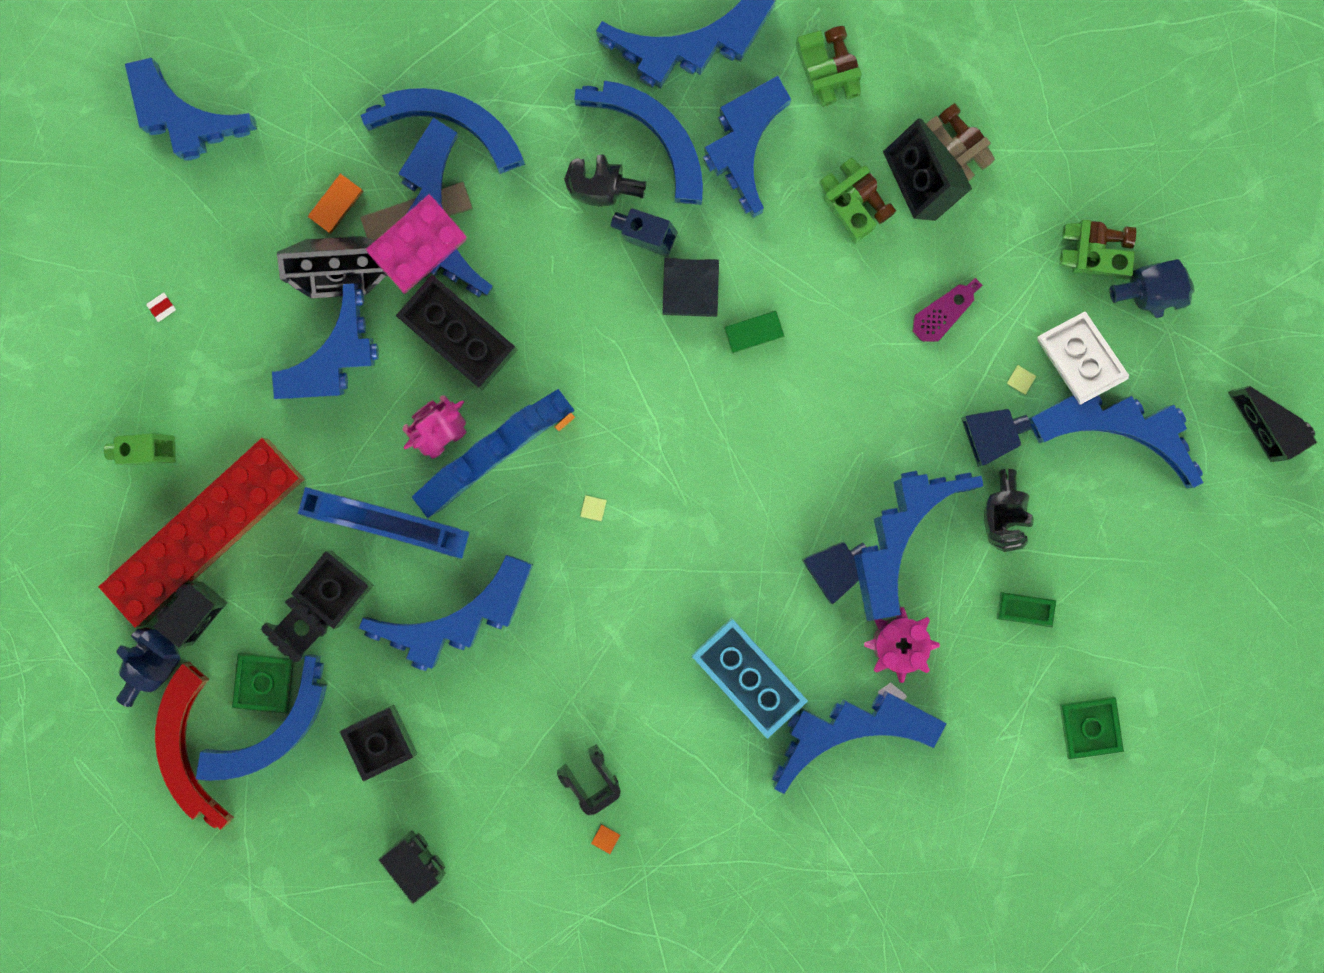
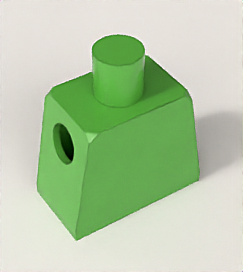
[104,434,176,465]

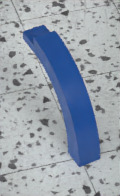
[574,81,703,205]
[360,88,525,174]
[298,487,469,559]
[196,654,327,781]

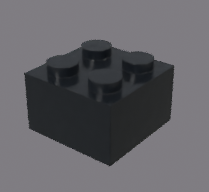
[291,550,374,629]
[153,582,227,648]
[339,705,418,782]
[378,830,446,904]

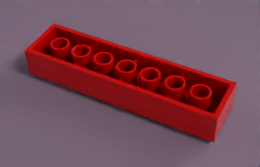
[98,438,305,628]

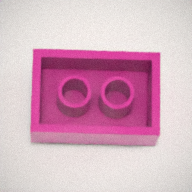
[366,194,467,294]

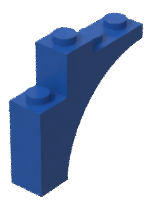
[125,58,257,160]
[702,76,791,218]
[272,284,379,399]

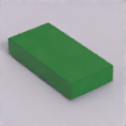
[724,311,784,354]
[997,592,1057,628]

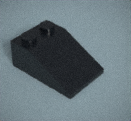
[883,118,972,221]
[1228,386,1317,462]

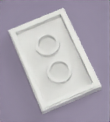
[1037,311,1129,404]

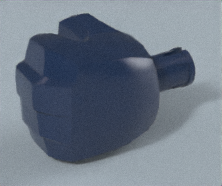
[1109,259,1195,318]
[116,627,181,707]

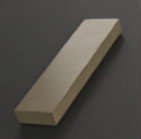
[360,182,473,241]

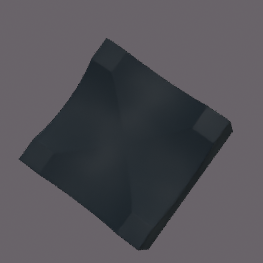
[663,258,719,317]

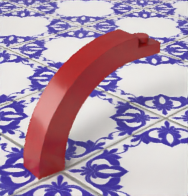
[155,662,234,830]

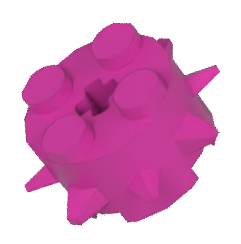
[402,395,467,459]
[864,607,940,683]

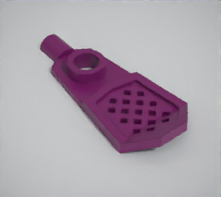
[912,278,983,342]

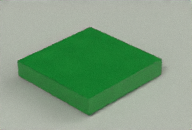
[232,653,294,714]
[1060,697,1124,759]

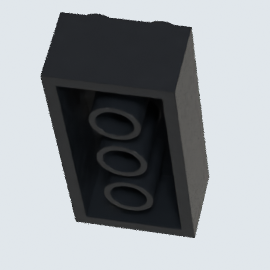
[396,275,518,390]

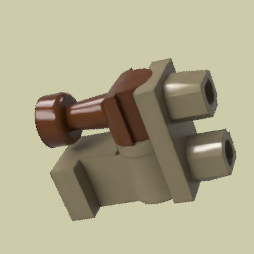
[926,103,995,181]

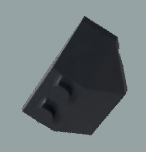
[277,236,388,298]

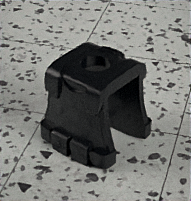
[261,597,329,662]
[557,744,621,816]

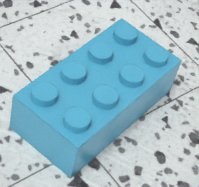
[692,618,808,739]

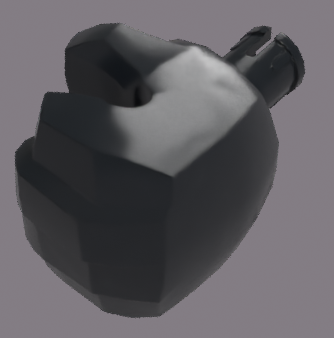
[564,155,647,207]
[984,469,1034,552]

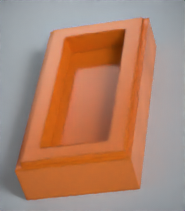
[307,173,363,234]

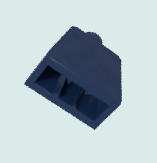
[611,209,678,257]
[961,409,1032,467]
[802,542,866,604]

